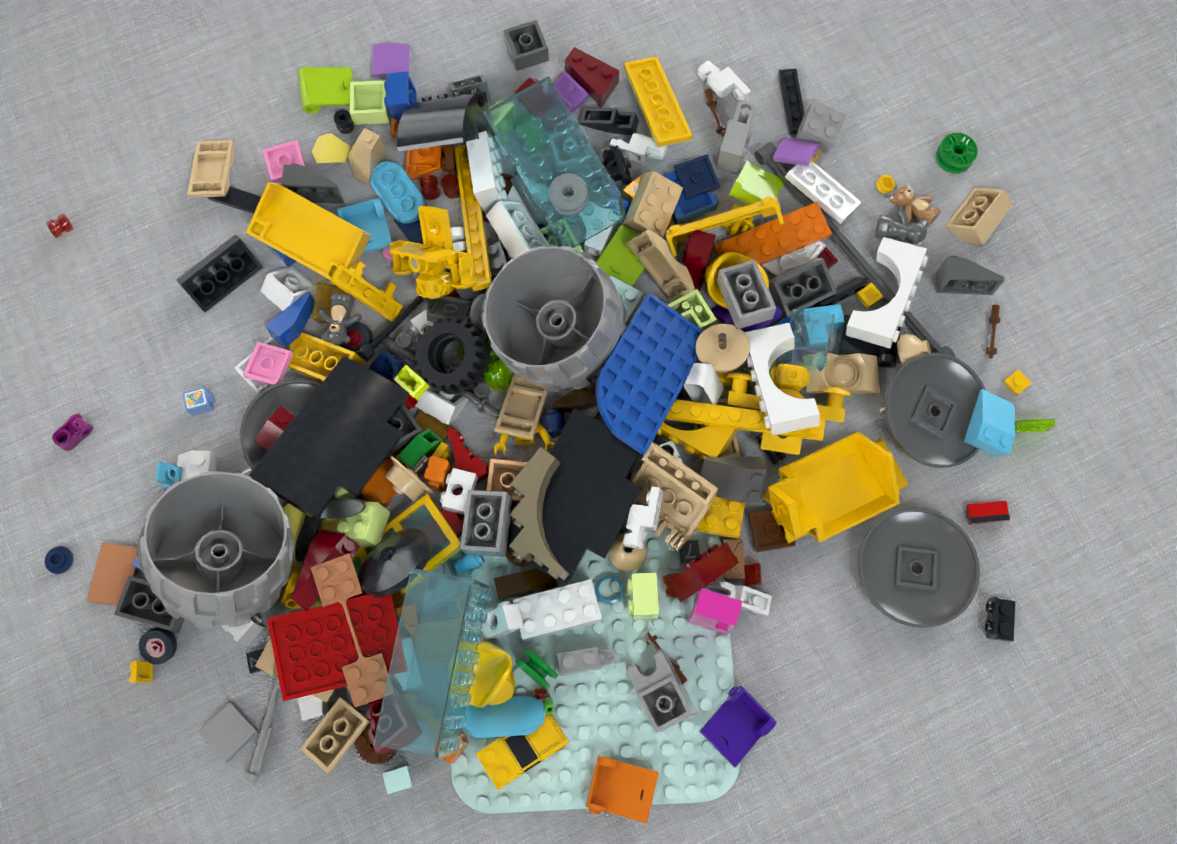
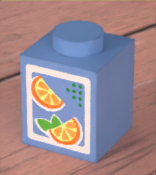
[182,387,216,416]

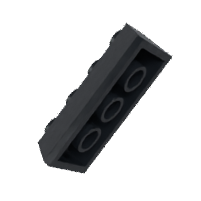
[176,235,263,313]

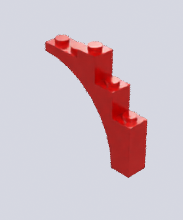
[421,428,489,552]

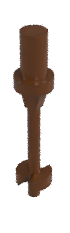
[704,88,726,137]
[986,305,1001,359]
[646,632,688,684]

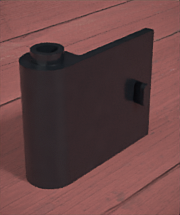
[839,314,901,368]

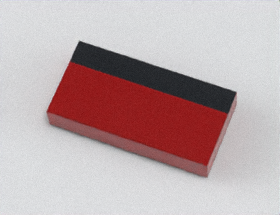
[966,501,1010,525]

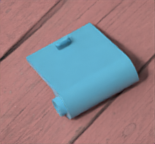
[335,198,392,254]

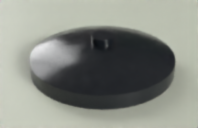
[357,528,432,598]

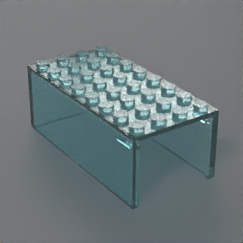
[483,76,626,248]
[374,568,492,758]

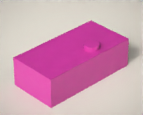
[688,588,743,635]

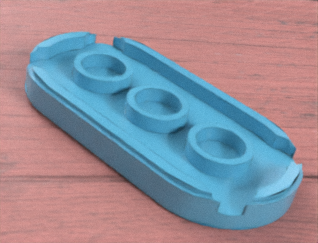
[370,161,426,223]
[462,696,545,738]

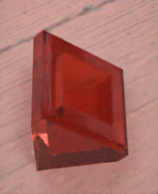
[744,563,762,586]

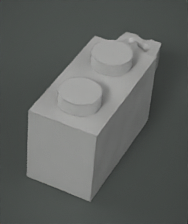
[557,647,615,676]

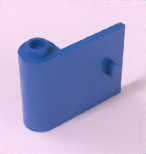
[662,171,719,225]

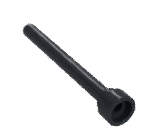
[357,296,423,362]

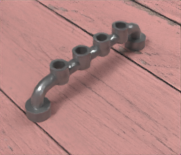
[396,332,490,399]

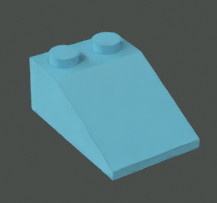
[964,389,1015,457]

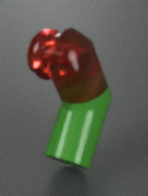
[534,687,555,714]

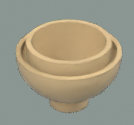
[897,334,931,365]
[608,532,648,571]

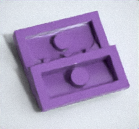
[372,43,409,79]
[544,71,590,116]
[773,138,821,166]

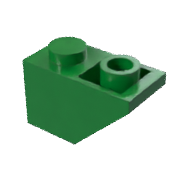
[397,428,443,469]

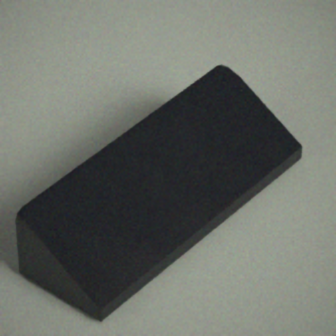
[813,277,869,307]

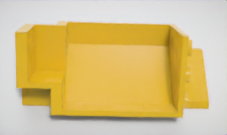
[762,432,908,544]

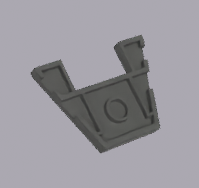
[426,295,473,323]

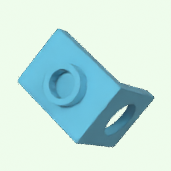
[155,462,182,489]

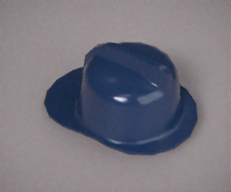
[369,352,404,382]

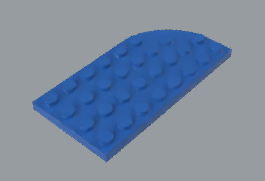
[596,292,703,455]

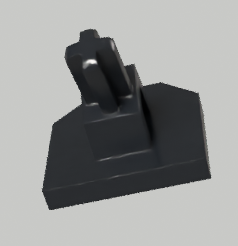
[594,145,632,191]

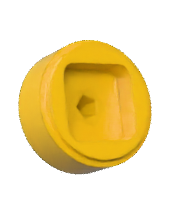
[876,174,895,194]

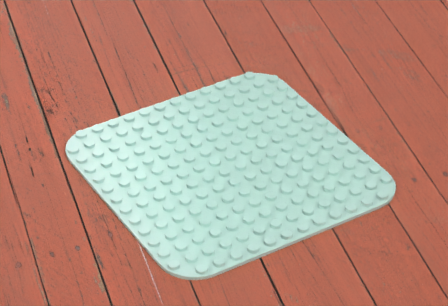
[448,518,741,814]

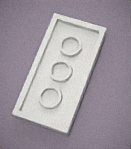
[785,161,861,224]

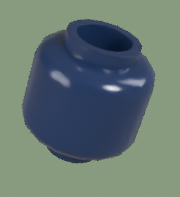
[540,409,566,438]

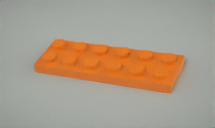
[714,202,832,266]

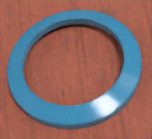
[595,575,624,604]

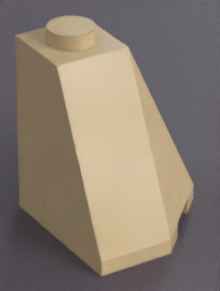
[347,128,388,186]

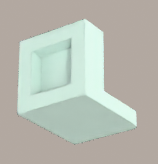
[382,766,412,795]

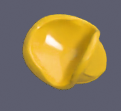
[705,252,769,309]
[448,640,515,708]

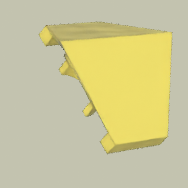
[312,133,352,164]

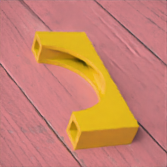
[656,422,739,461]

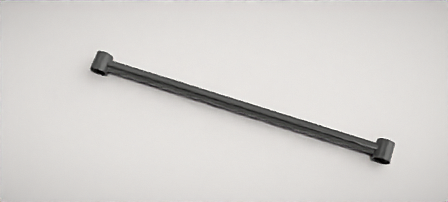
[754,142,956,358]

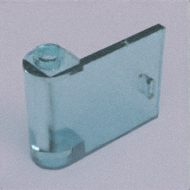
[776,309,835,371]

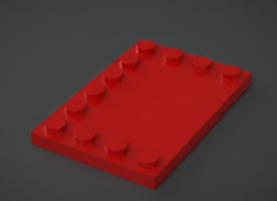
[267,594,408,702]

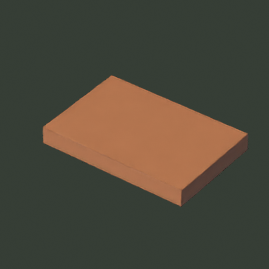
[87,543,138,606]

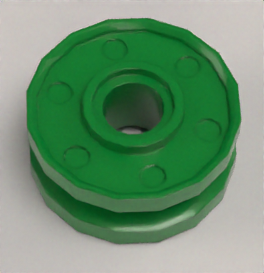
[936,132,978,174]
[514,648,559,690]

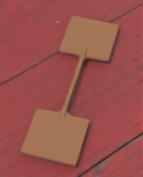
[311,554,395,708]

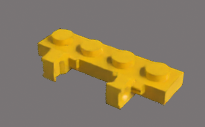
[330,261,403,322]

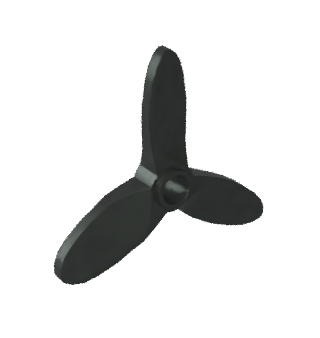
[295,498,366,562]

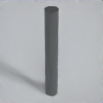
[511,176,542,224]

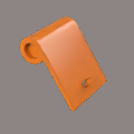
[360,451,422,508]
[585,755,659,823]

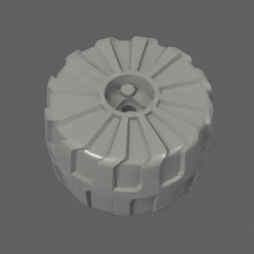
[482,246,626,392]
[140,471,294,629]

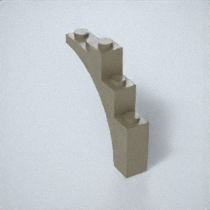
[509,447,569,580]

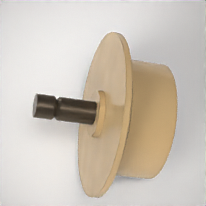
[696,324,750,373]
[384,455,433,502]

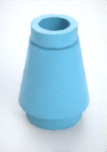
[453,554,485,574]

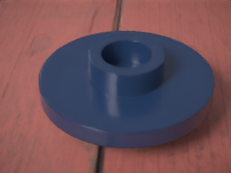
[45,546,73,574]

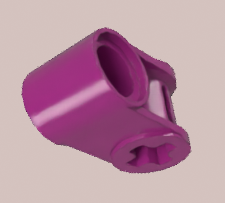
[52,414,93,451]

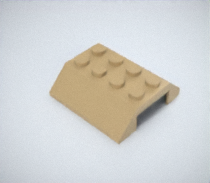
[632,443,718,551]

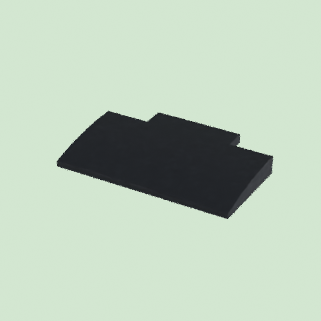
[249,356,409,521]
[506,409,643,585]

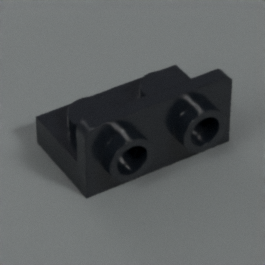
[985,596,1015,642]

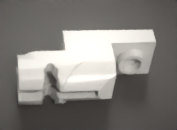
[698,61,751,101]
[610,133,668,164]
[623,487,664,549]
[709,580,772,616]

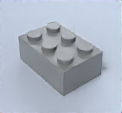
[716,260,776,329]
[460,490,513,557]

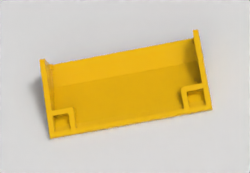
[246,182,371,280]
[666,196,784,257]

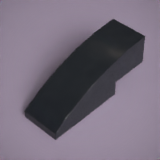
[580,108,639,136]

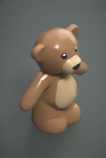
[890,185,941,229]

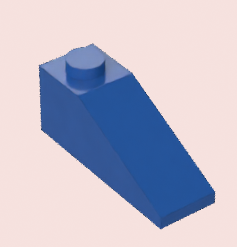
[265,291,316,348]

